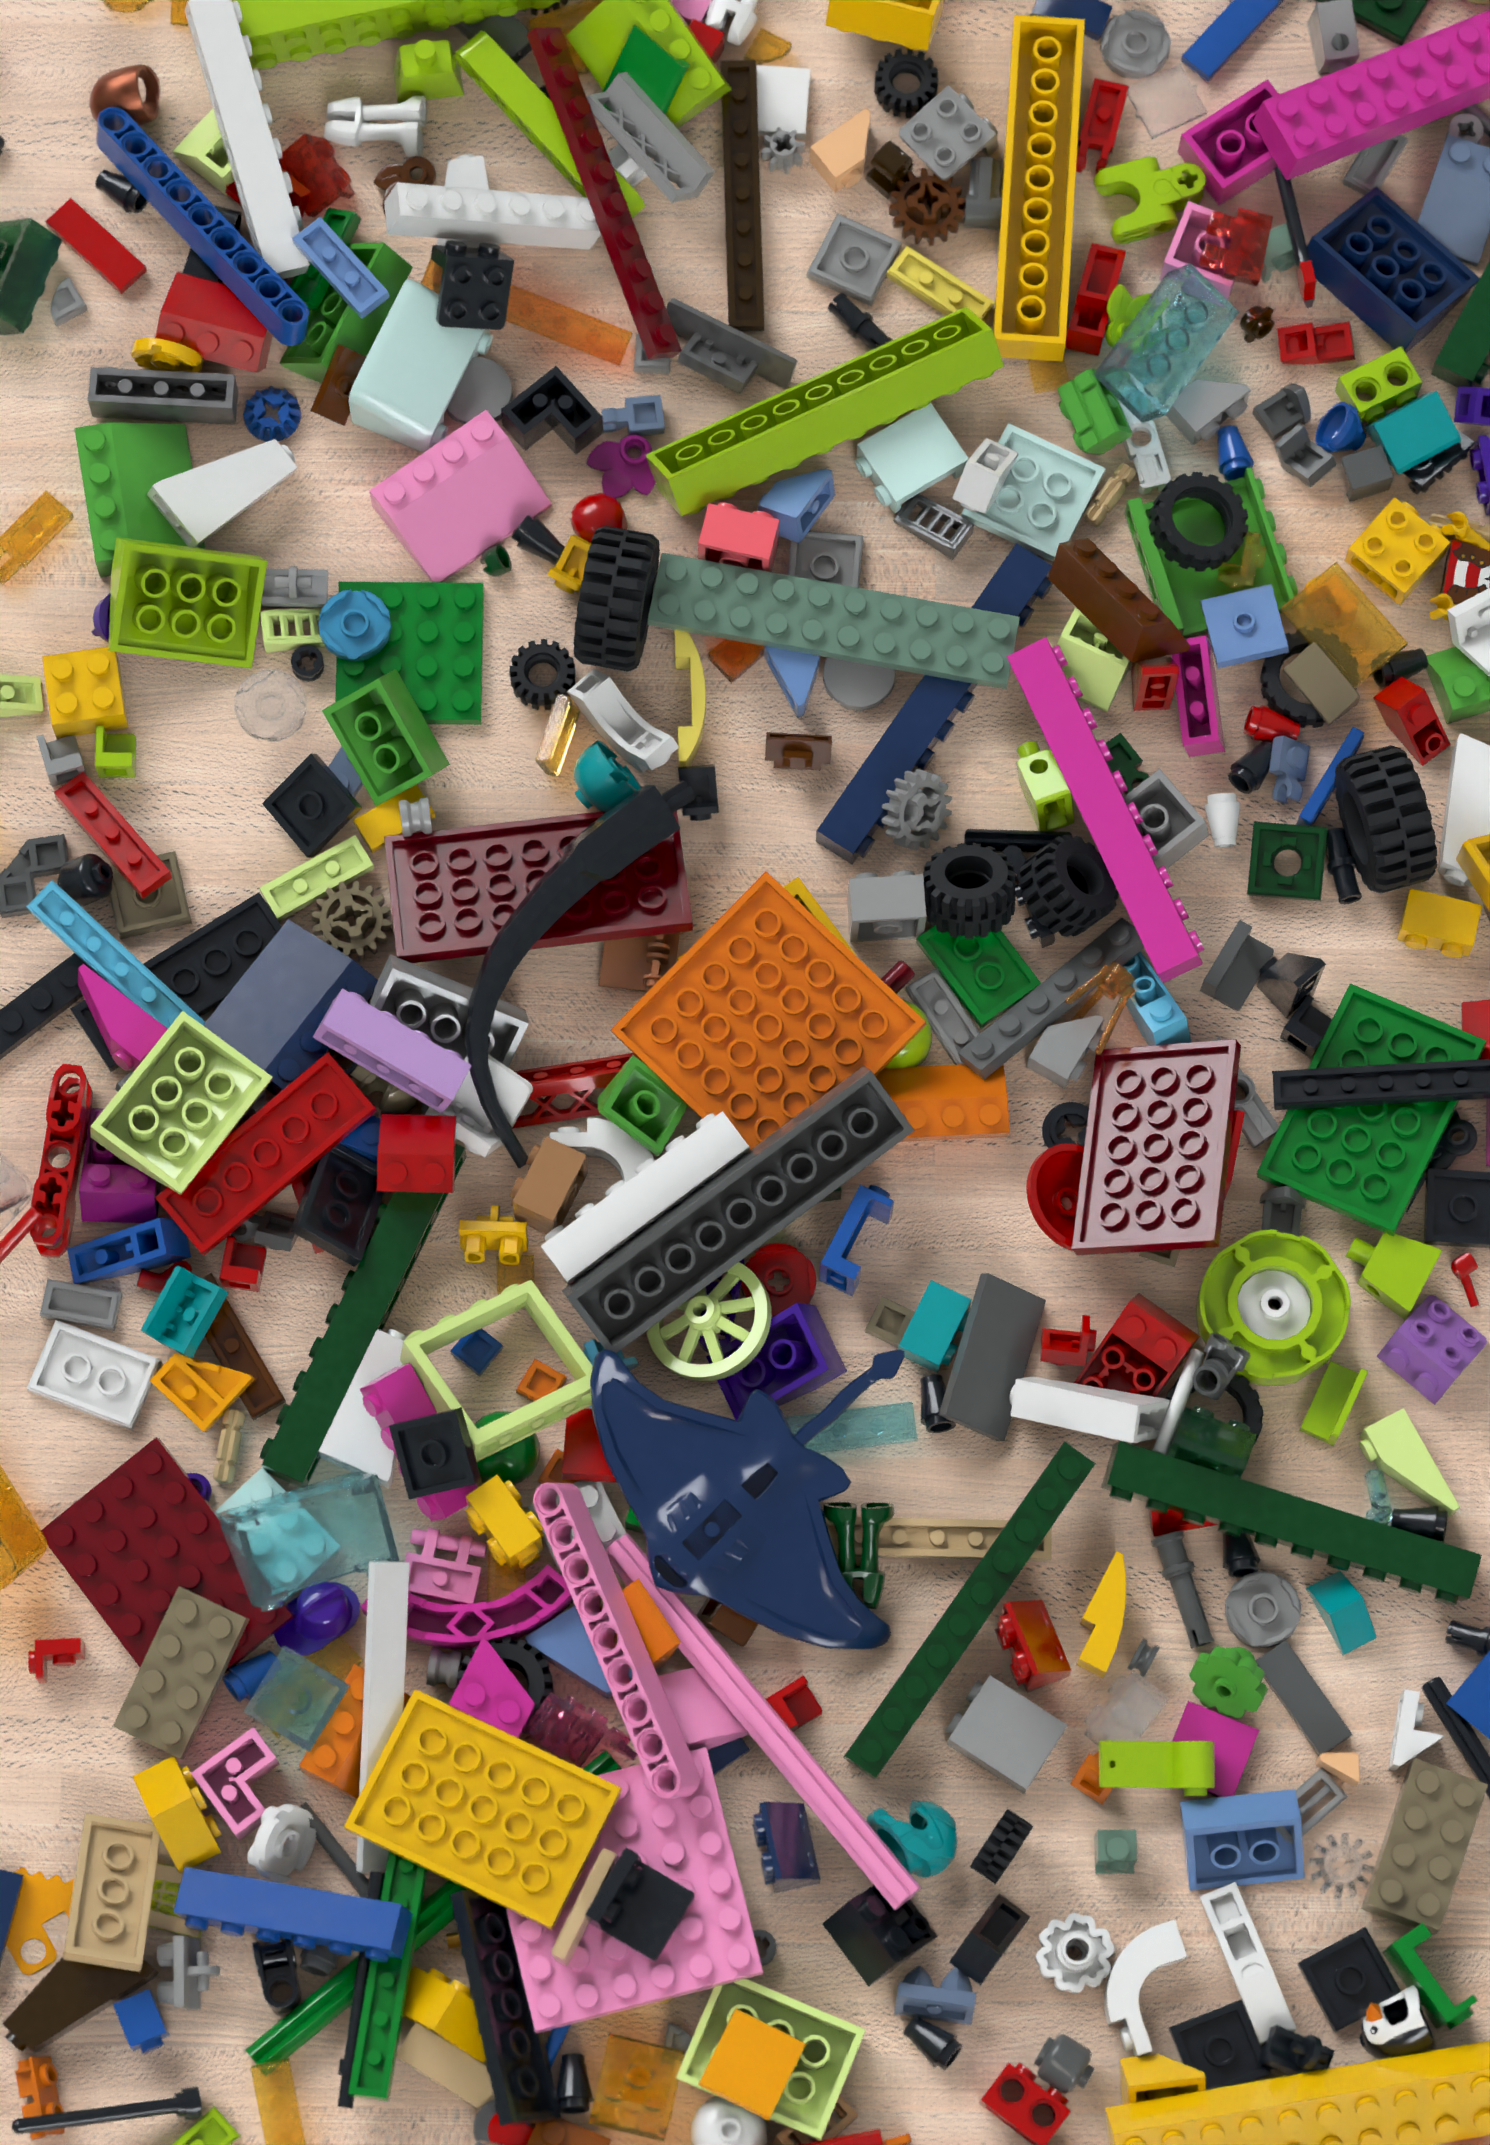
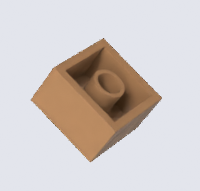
[510,1136,588,1235]

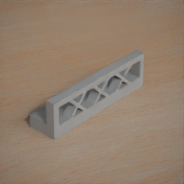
[587,72,715,203]

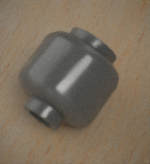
[1034,2034,1095,2093]

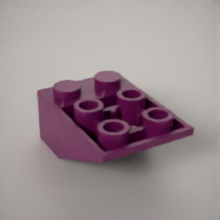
[79,1108,161,1223]

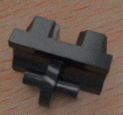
[1259,2025,1334,2075]

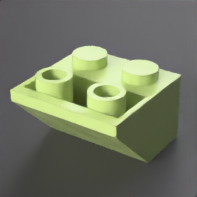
[173,108,271,196]
[1056,607,1132,712]

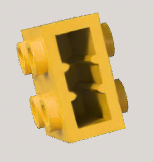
[1344,497,1450,605]
[465,1475,544,1571]

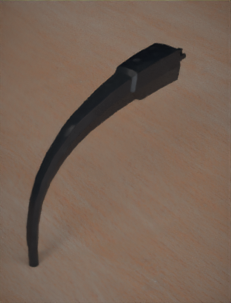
[465,781,695,1168]

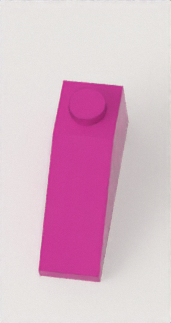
[78,964,167,1072]

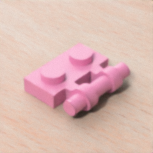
[405,1528,488,1604]

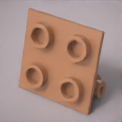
[598,932,680,992]

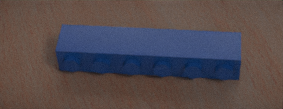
[173,1867,413,1962]

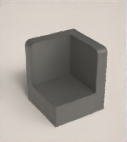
[1341,445,1394,502]

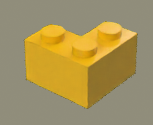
[132,1756,222,1873]
[403,1966,486,2064]

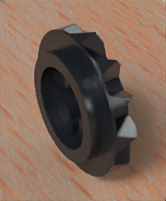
[1042,1102,1089,1149]

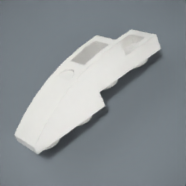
[1200,1882,1297,2045]

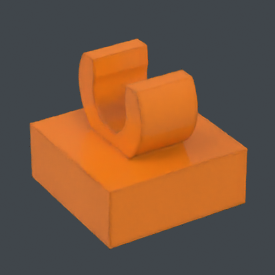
[1070,1751,1113,1805]

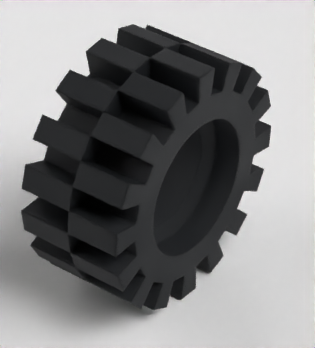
[874,48,939,118]
[510,639,576,710]
[970,1809,1033,1884]

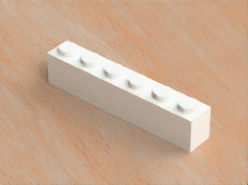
[384,182,601,250]
[541,1111,750,1285]

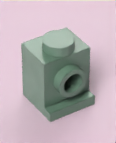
[1247,223,1296,283]
[1094,1830,1137,1874]

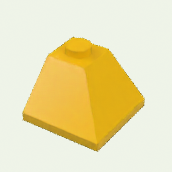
[1120,2054,1206,2105]

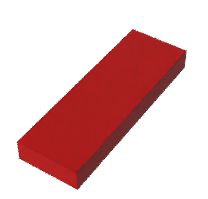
[45,198,147,295]

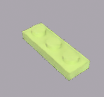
[259,835,374,922]

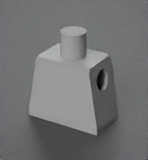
[1307,0,1359,74]

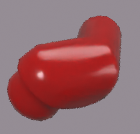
[136,1260,192,1293]

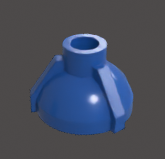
[1315,402,1366,453]

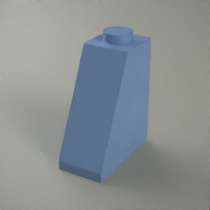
[525,1605,633,1699]

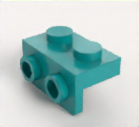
[141,1265,228,1359]

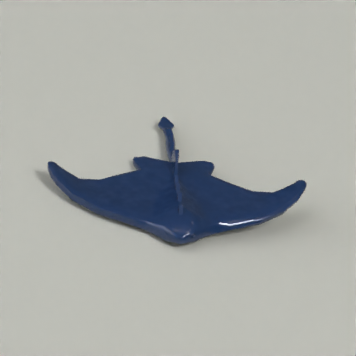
[590,1349,905,1649]

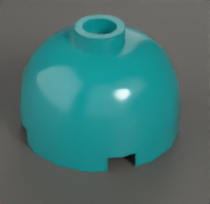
[574,740,641,813]

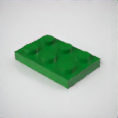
[916,925,1041,1029]

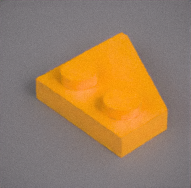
[150,1353,255,1432]

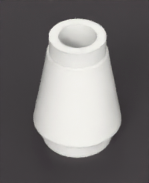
[1204,793,1241,848]

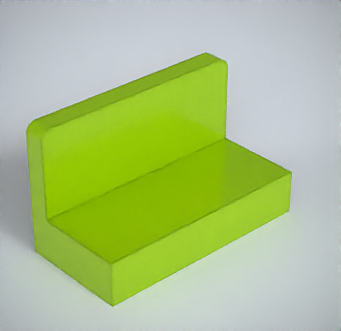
[1299,1361,1368,1446]

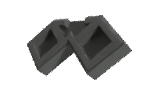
[0,834,69,918]

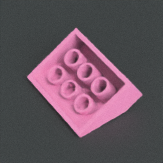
[369,410,552,582]

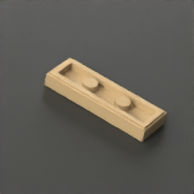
[551,1848,619,1966]

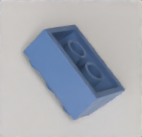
[1180,1789,1305,1891]

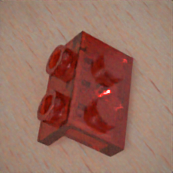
[278,133,355,218]

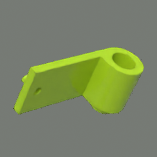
[1099,1740,1215,1796]

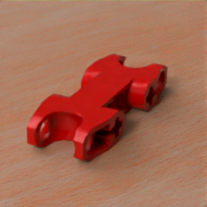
[29,1064,93,1258]

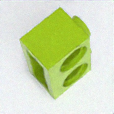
[1335,346,1422,424]

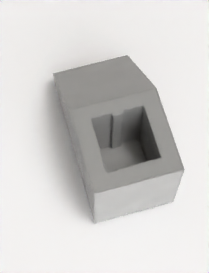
[1165,380,1250,445]
[1026,1015,1106,1089]

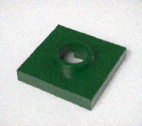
[1247,821,1328,902]

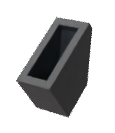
[949,1894,1030,1985]

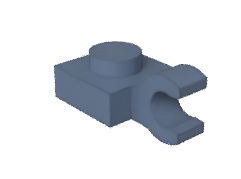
[601,395,665,436]
[1269,736,1310,804]

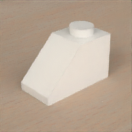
[952,438,1018,514]

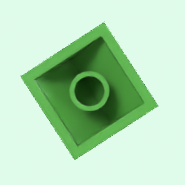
[597,1055,688,1156]

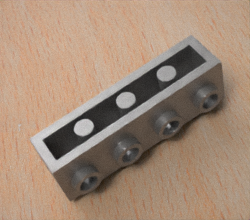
[88,367,238,425]

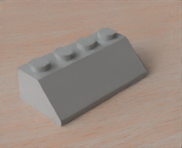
[370,954,529,1067]

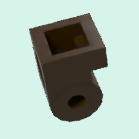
[865,141,913,200]

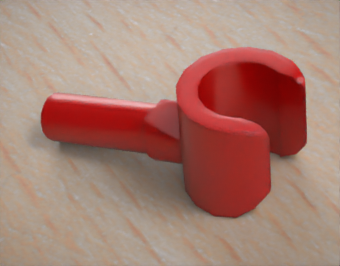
[1451,1252,1479,1307]

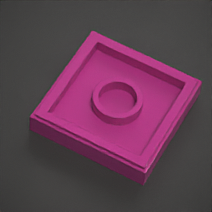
[1172,1701,1259,1797]

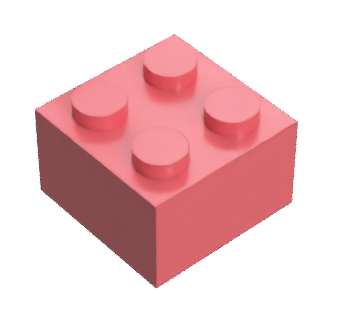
[698,503,779,572]

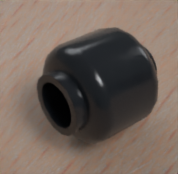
[57,853,113,907]

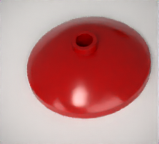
[1026,1143,1084,1251]

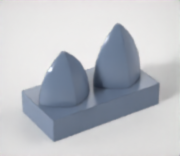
[894,1966,976,2025]

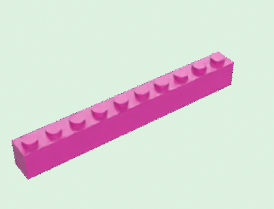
[1007,637,1204,983]

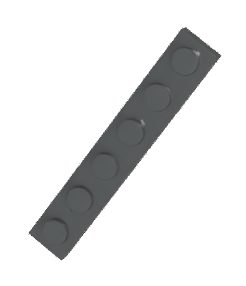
[958,917,1145,1080]

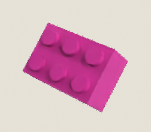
[1178,79,1279,206]

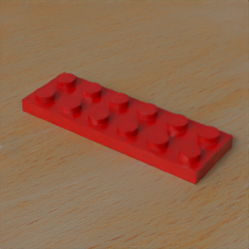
[155,1052,377,1256]

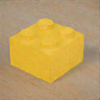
[42,646,129,739]

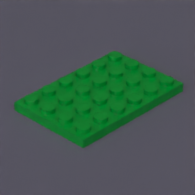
[1257,983,1486,1236]

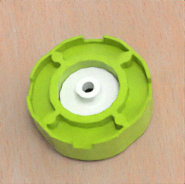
[1196,1229,1351,1386]

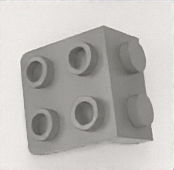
[899,85,999,181]

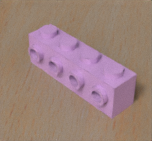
[313,988,472,1114]

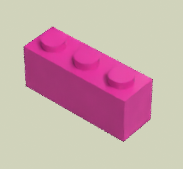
[1172,636,1225,757]

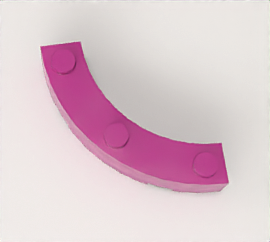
[360,1564,573,1650]

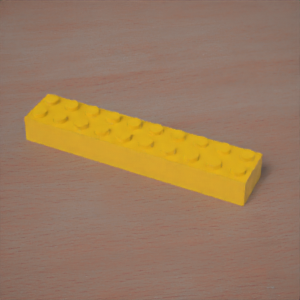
[993,15,1085,362]
[1105,2041,1490,2145]

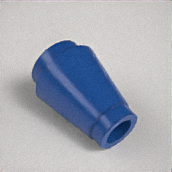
[1217,425,1254,481]
[222,1650,282,1702]

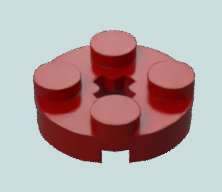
[741,1243,816,1318]

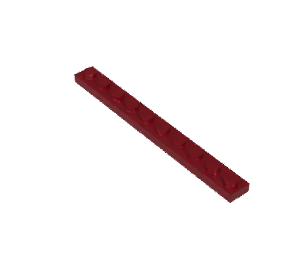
[526,27,681,360]

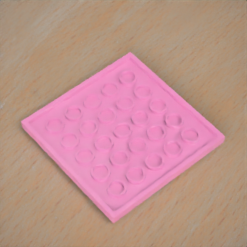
[506,1747,764,2033]

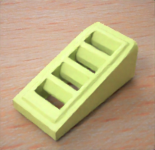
[260,608,325,653]

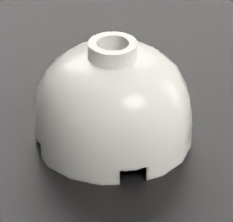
[691,2096,768,2145]

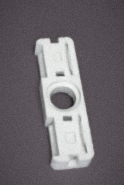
[1113,382,1171,494]

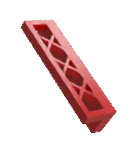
[513,1053,640,1128]

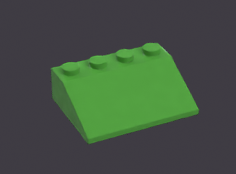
[74,422,205,577]

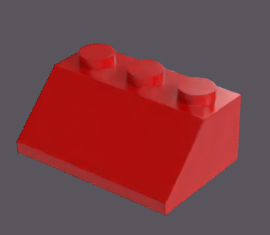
[155,272,273,373]

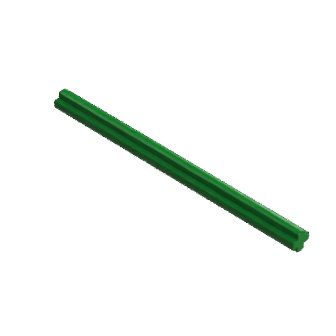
[245,1750,622,2076]

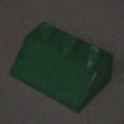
[0,218,63,335]

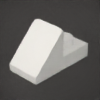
[1388,1689,1444,1771]

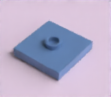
[1201,584,1289,669]

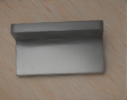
[1200,920,1274,1011]

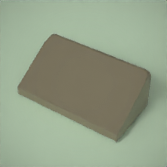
[1283,642,1360,725]

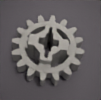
[881,769,952,850]

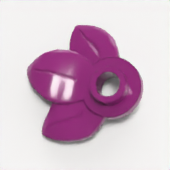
[586,434,656,499]

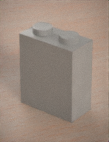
[945,1675,1067,1794]

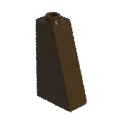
[2,1957,159,2053]

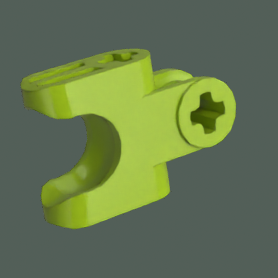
[1093,157,1206,245]

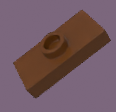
[310,344,366,426]

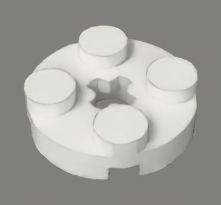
[247,1804,316,1883]

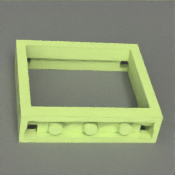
[400,1280,592,1462]

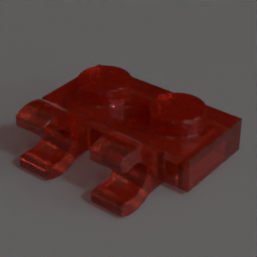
[1199,208,1273,287]

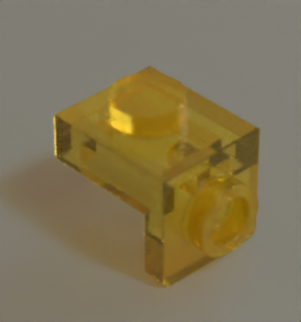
[1217,532,1267,588]

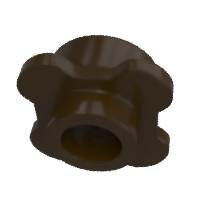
[1240,306,1274,343]

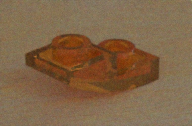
[707,639,764,683]

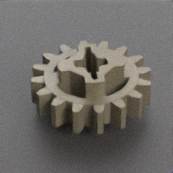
[311,881,392,961]

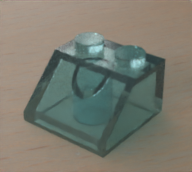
[242,1645,350,1752]

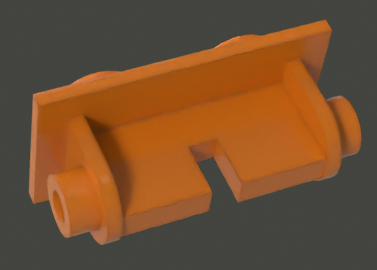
[15,2056,65,2140]

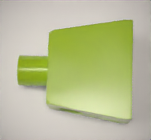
[393,39,464,103]
[1016,741,1075,831]
[1345,1232,1442,1320]

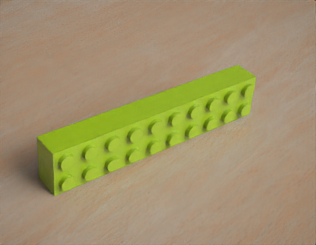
[232,0,560,69]
[645,307,1004,517]

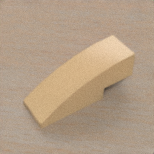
[396,2022,495,2110]

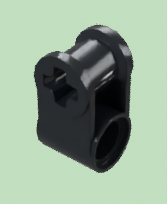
[252,1939,301,2014]

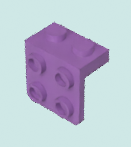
[1377,1295,1487,1405]

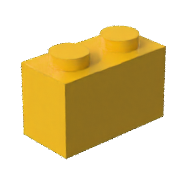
[1397,888,1482,958]

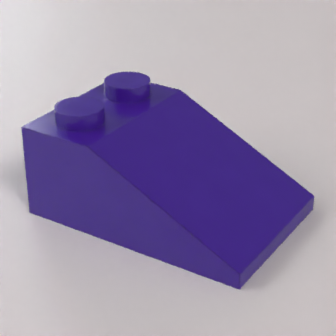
[706,1303,847,1420]

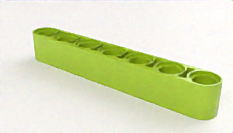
[454,31,645,218]

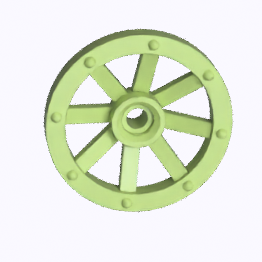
[647,1262,772,1382]

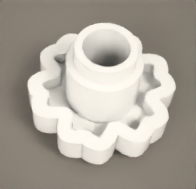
[1035,1913,1115,1994]

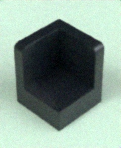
[1280,994,1332,1058]

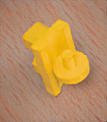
[459,1205,528,1265]

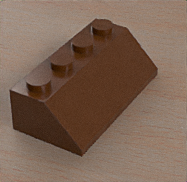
[1048,538,1190,663]

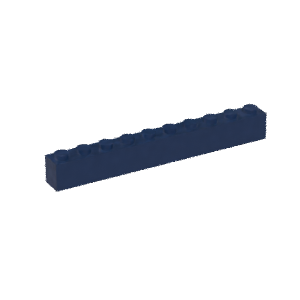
[816,543,1053,865]

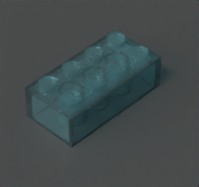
[1093,263,1239,423]

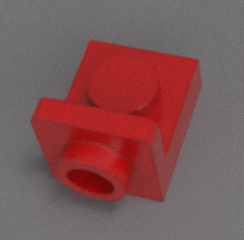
[28,1638,85,1683]

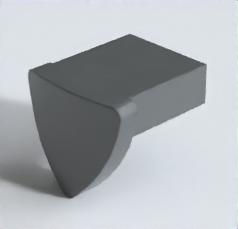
[1252,383,1311,441]
[1260,1186,1306,1237]

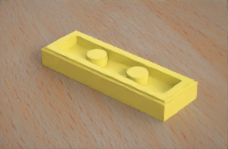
[886,245,995,322]

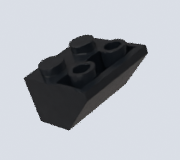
[822,1885,938,1987]

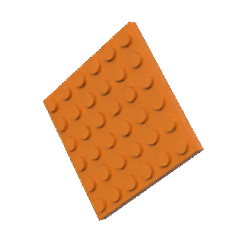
[611,871,927,1150]

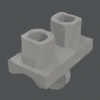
[261,566,328,608]
[157,1935,220,2010]

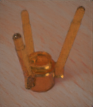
[1065,961,1135,1055]

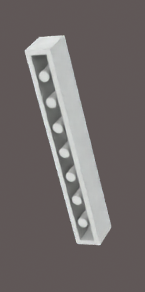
[185,0,309,279]

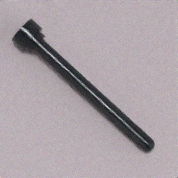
[11,2087,202,2134]

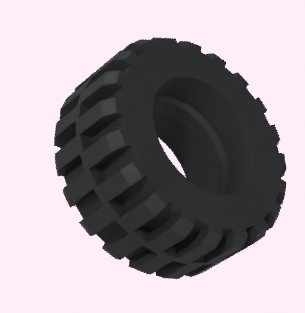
[573,526,660,672]
[1334,745,1437,894]

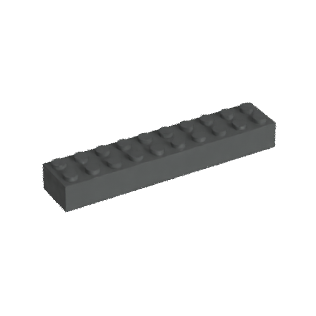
[562,1066,915,1353]

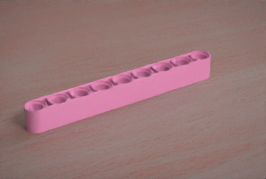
[533,1483,700,1799]

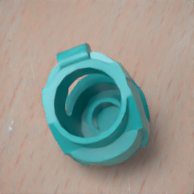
[867,1801,957,1878]

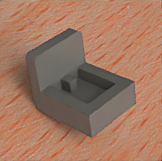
[1275,424,1336,488]

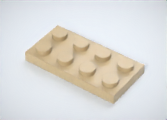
[62,1813,160,1972]

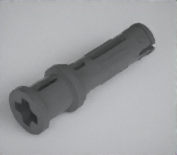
[1151,1531,1214,1649]

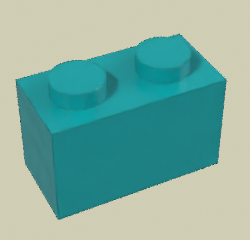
[898,1280,972,1373]

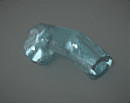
[1365,1469,1393,1525]

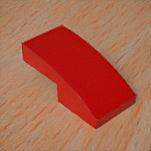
[1277,321,1355,365]

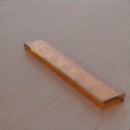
[421,258,633,367]

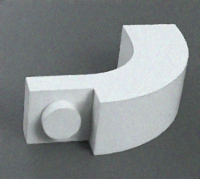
[567,669,679,773]
[550,1118,655,1183]
[1104,1920,1187,2057]

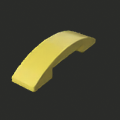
[674,629,706,767]

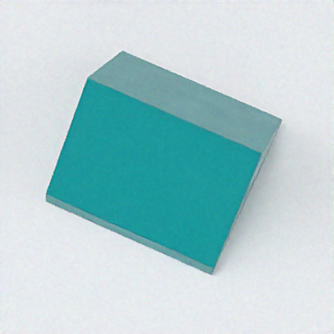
[1364,391,1461,475]

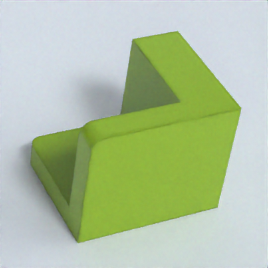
[95,726,136,778]

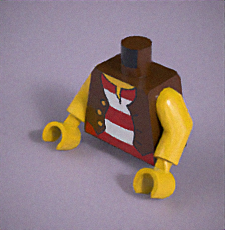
[1429,511,1490,621]

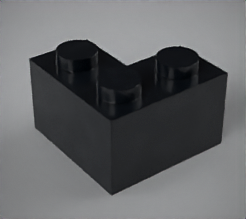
[501,366,603,455]

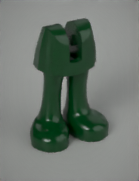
[823,1502,894,1609]

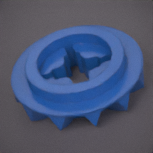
[243,385,301,442]

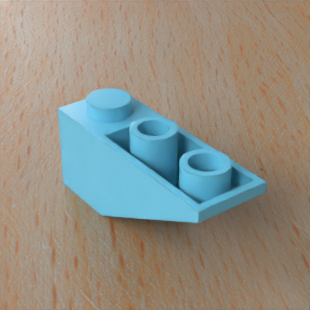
[1111,951,1191,1046]

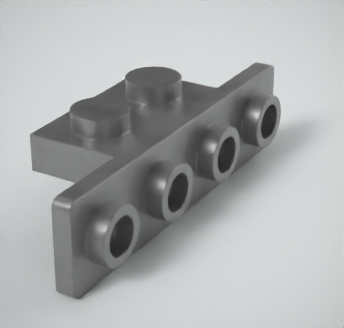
[666,298,797,394]

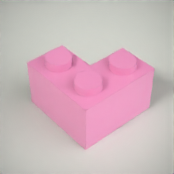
[191,1727,279,1841]

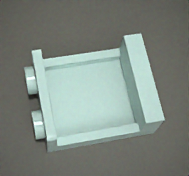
[855,402,969,514]

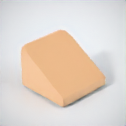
[1316,1752,1360,1787]

